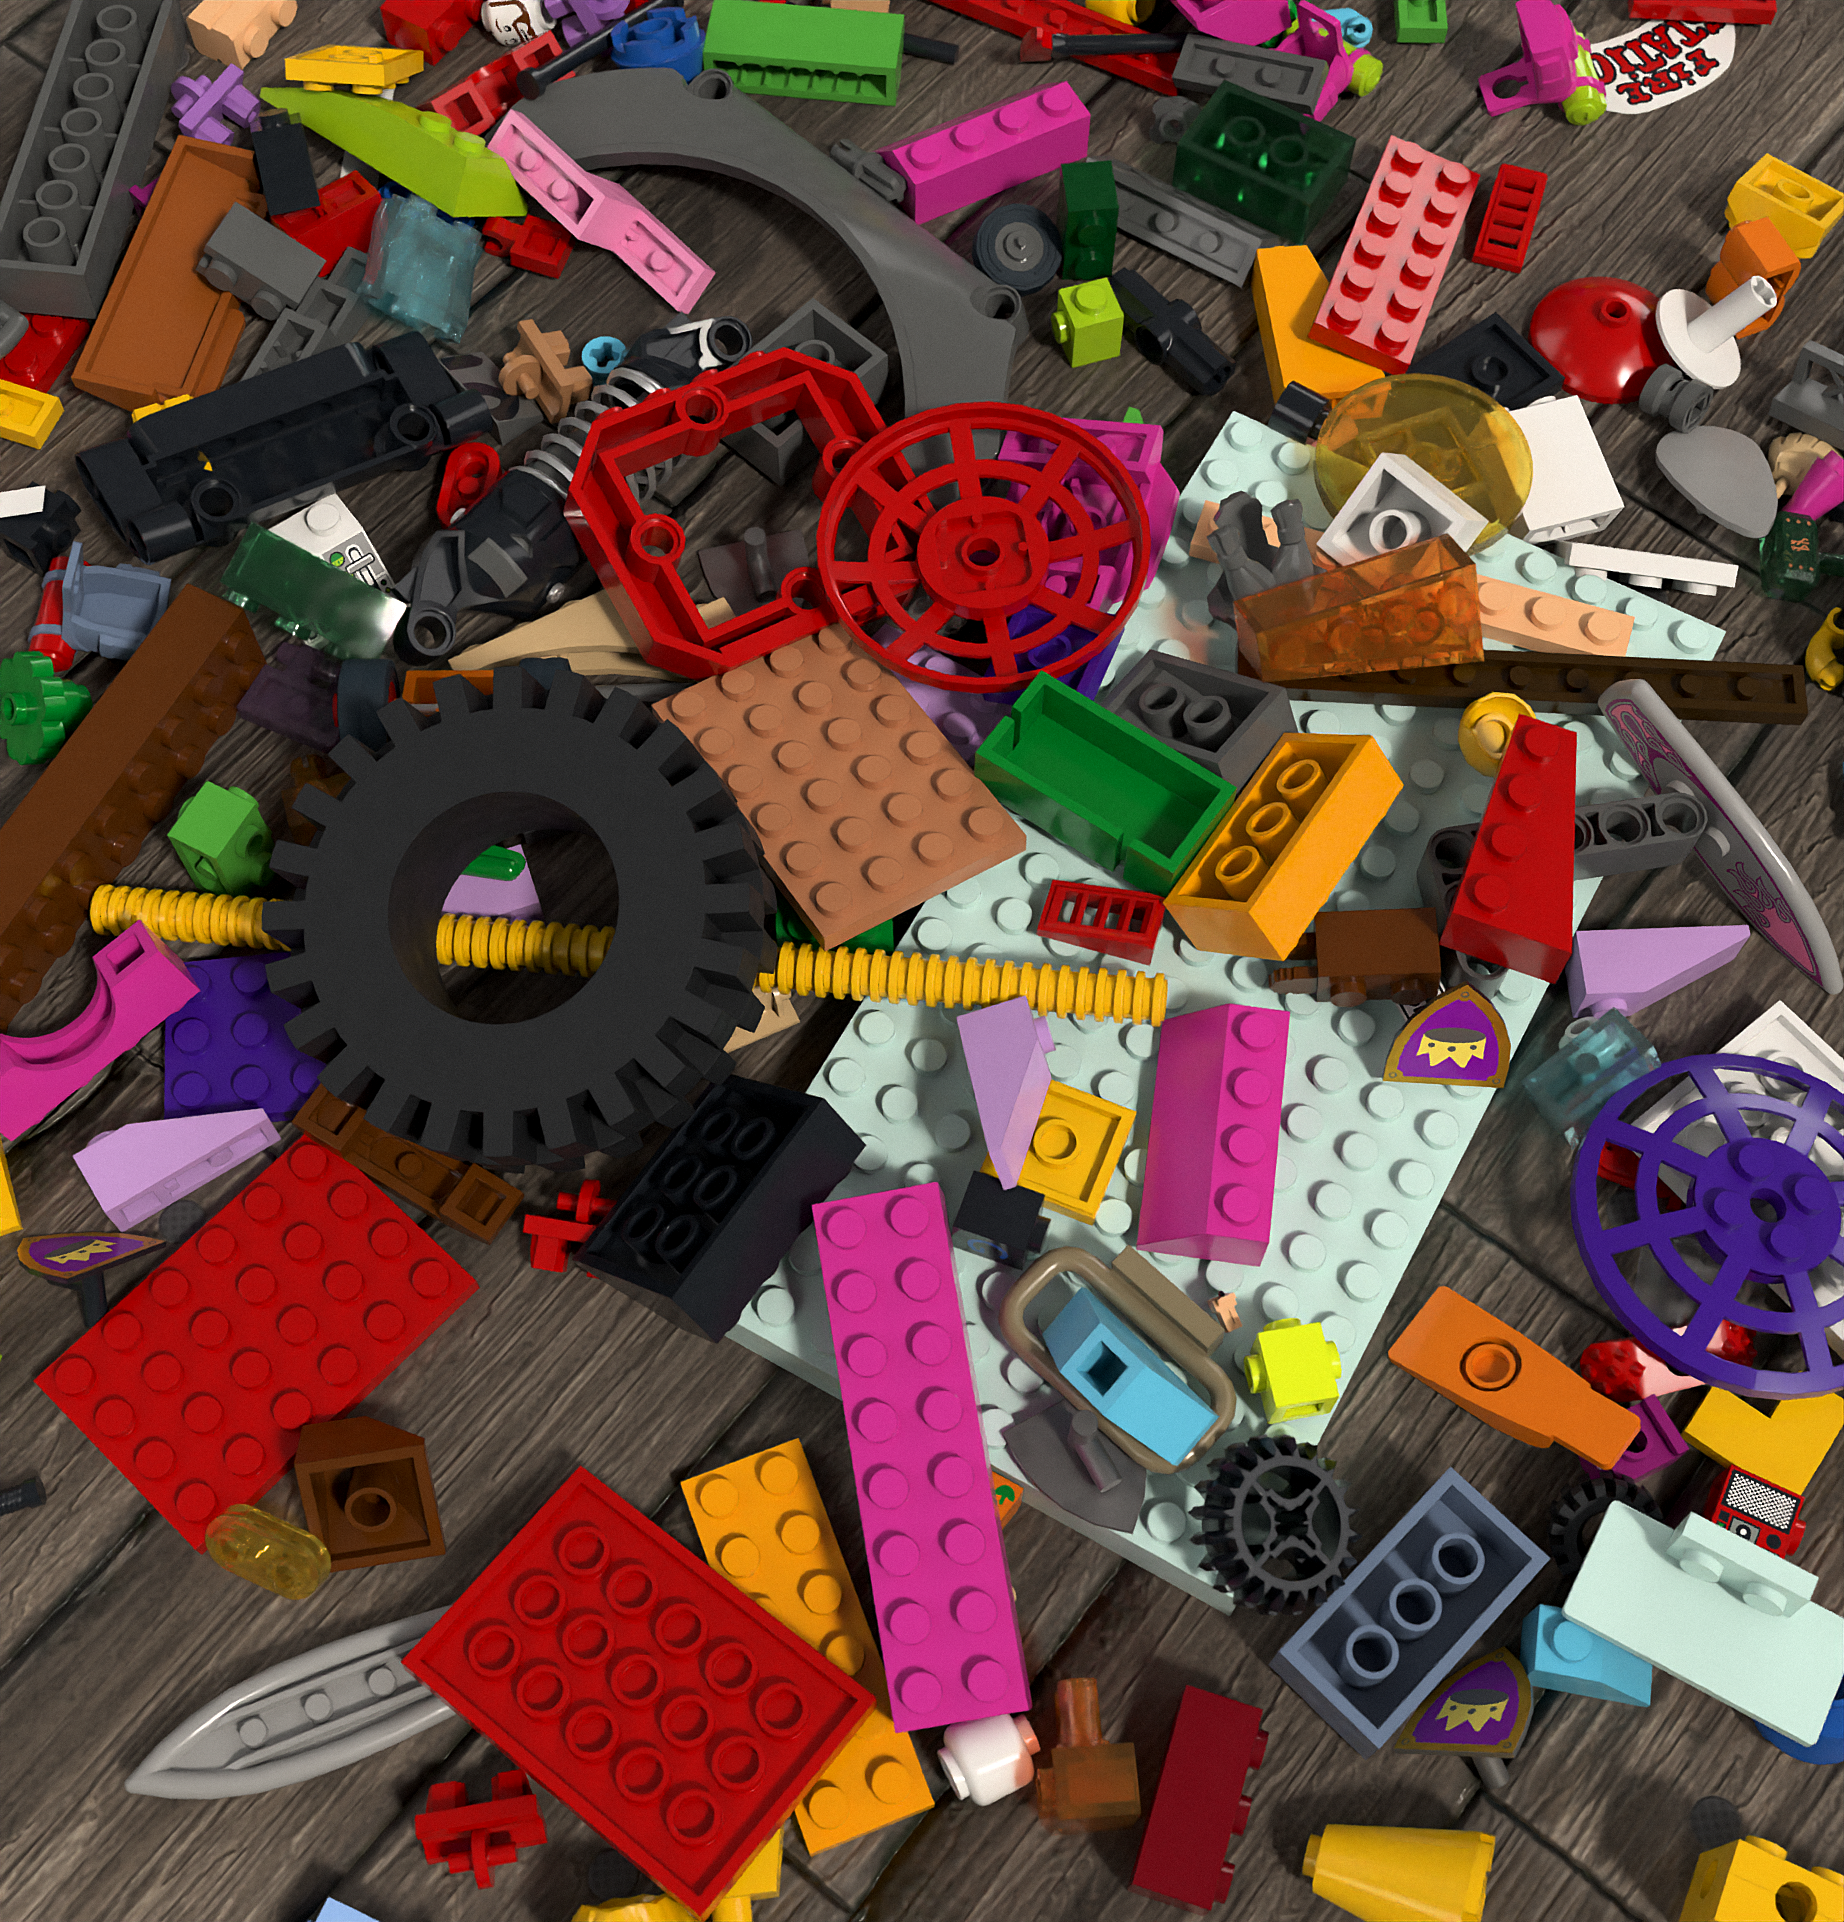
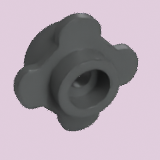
[1149,96,1201,148]

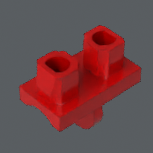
[523,1178,617,1279]
[415,1769,548,1890]

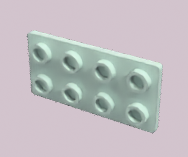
[1561,1500,1844,1747]

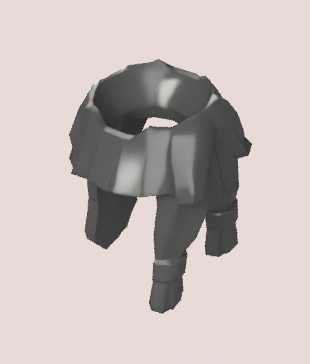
[1207,491,1328,640]

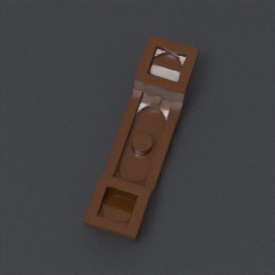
[291,1083,525,1245]

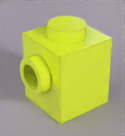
[1244,1318,1342,1424]

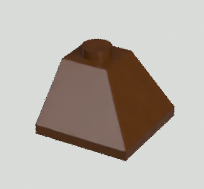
[294,1416,447,1575]

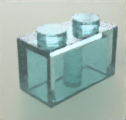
[1521,1007,1662,1150]

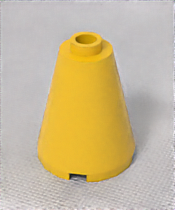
[1302,1824,1496,1922]

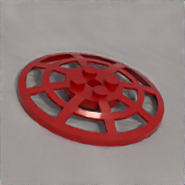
[816,401,1151,694]

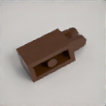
[1268,907,1441,1007]

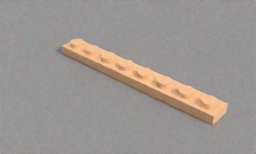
[1189,500,1635,657]

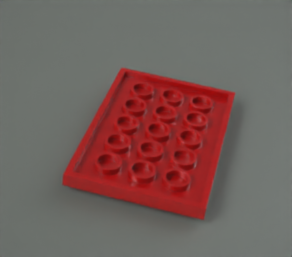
[33,1134,480,1555]
[401,1465,878,1922]

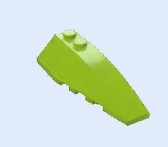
[260,87,528,217]

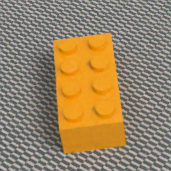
[1163,732,1404,961]

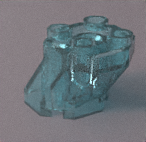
[356,194,483,344]

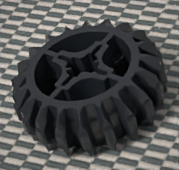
[1188,1434,1363,1616]

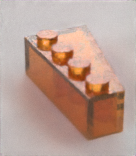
[1233,533,1484,683]

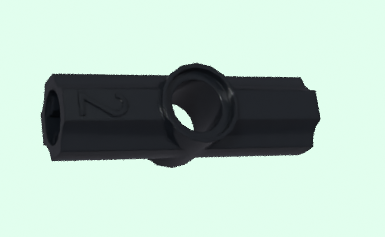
[1109,267,1236,397]

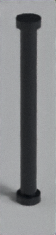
[516,0,684,100]

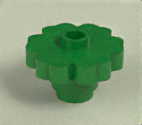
[0,651,93,765]

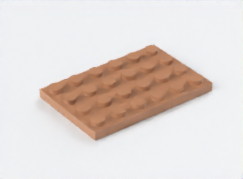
[651,623,1027,952]

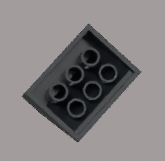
[572,1074,866,1344]

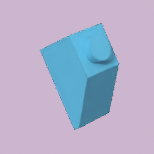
[1519,1604,1653,1707]

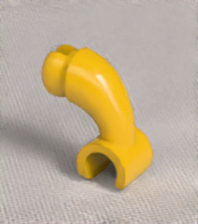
[1805,607,1844,691]

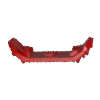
[1580,1319,1758,1402]

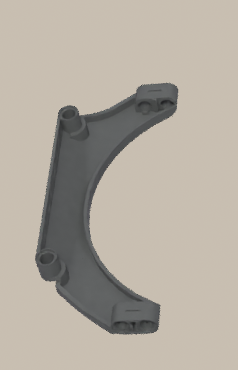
[483,68,1029,512]

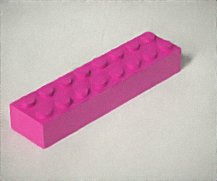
[812,1182,1033,1733]

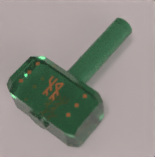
[1759,511,1844,603]

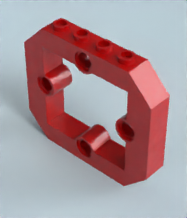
[563,347,937,682]

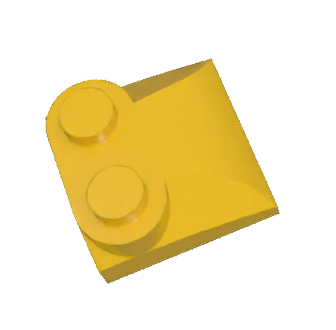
[1724,153,1844,260]

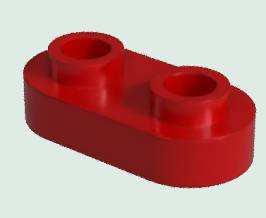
[437,442,503,530]

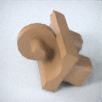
[499,319,593,424]

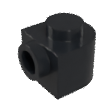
[1268,380,1336,445]

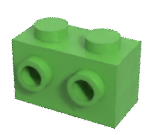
[167,781,276,900]

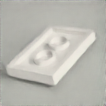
[1553,540,1739,596]

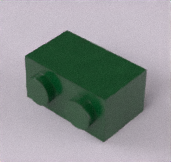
[1056,160,1119,280]

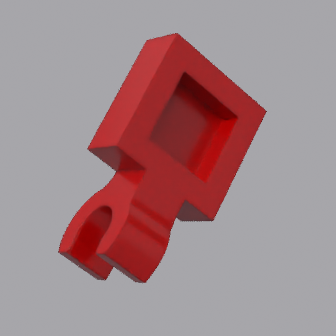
[482,215,576,279]

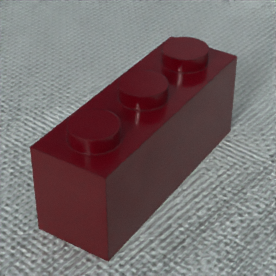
[1127,1684,1269,1917]

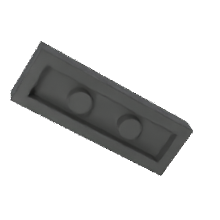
[1172,33,1329,115]

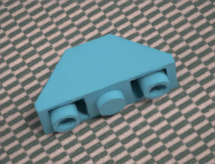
[1042,1287,1219,1466]

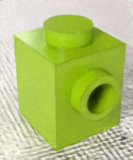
[1051,277,1124,368]

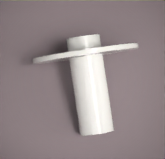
[1656,276,1777,389]

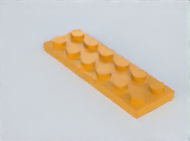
[680,1438,935,1857]

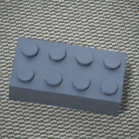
[1269,1467,1551,1760]

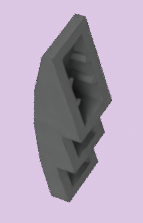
[240,246,396,382]

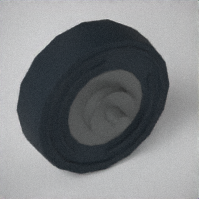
[972,203,1062,297]

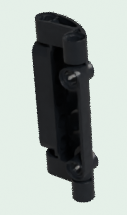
[74,330,493,565]

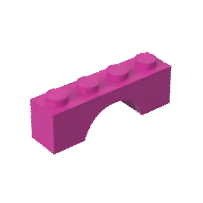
[0,919,201,1142]

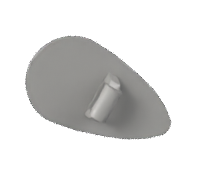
[1655,426,1778,538]

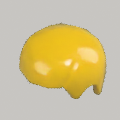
[1458,692,1536,778]

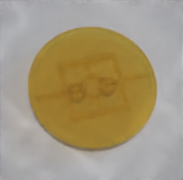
[1313,373,1533,559]

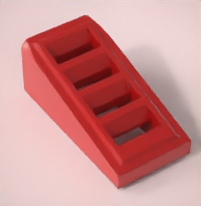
[1471,163,1548,274]
[1036,880,1166,966]

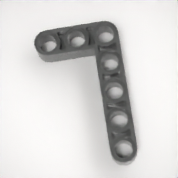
[1416,792,1708,1000]

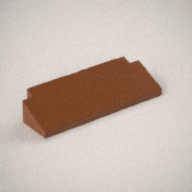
[71,135,275,412]

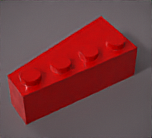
[1439,714,1577,984]

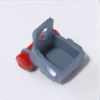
[28,541,171,672]

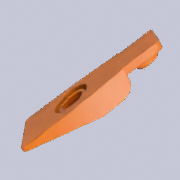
[1388,1286,1641,1470]

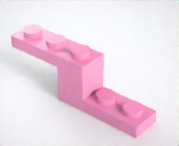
[487,109,716,314]

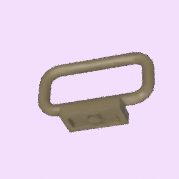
[998,1244,1237,1475]

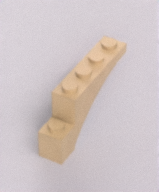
[448,589,736,683]

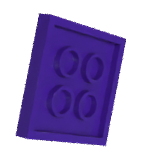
[164,952,327,1122]

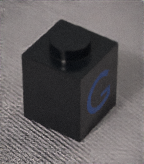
[952,1170,1052,1271]

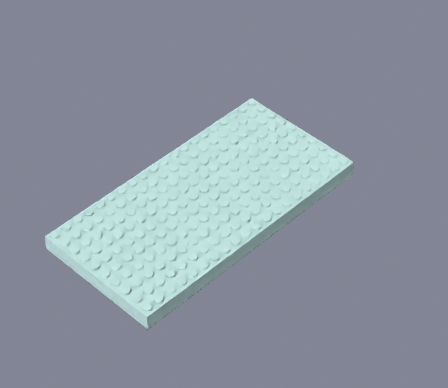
[724,411,1726,1616]

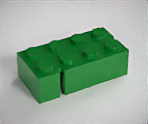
[974,670,1237,897]

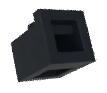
[0,481,81,578]

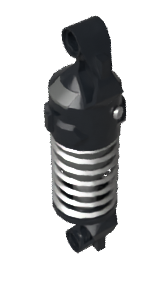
[390,311,752,667]

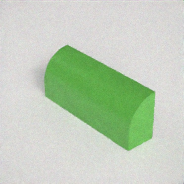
[703,0,905,106]

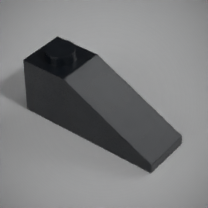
[250,108,321,216]

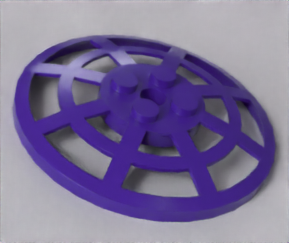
[1570,1053,1844,1400]

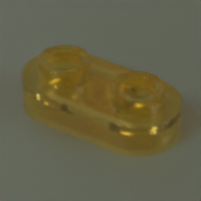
[205,1504,331,1600]

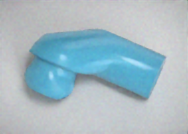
[1311,8,1373,48]

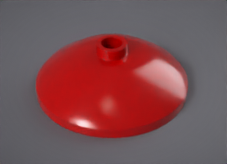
[1528,276,1678,404]

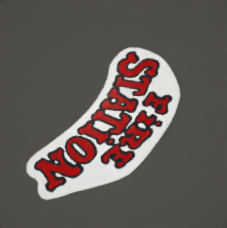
[1590,19,1735,114]

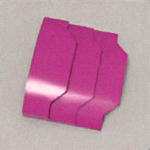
[969,418,1180,620]

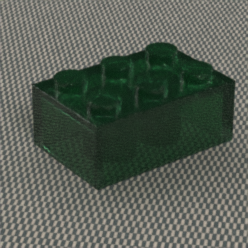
[1172,79,1357,245]
[217,521,407,662]

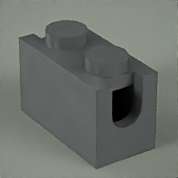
[196,201,326,322]

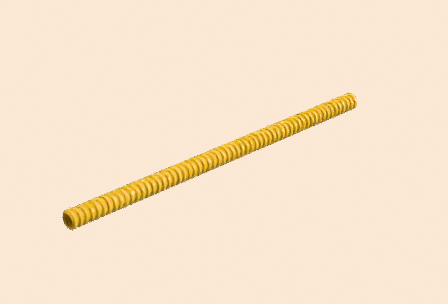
[89,884,1168,1027]

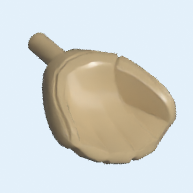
[1768,432,1844,499]

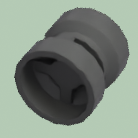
[1638,364,1714,434]

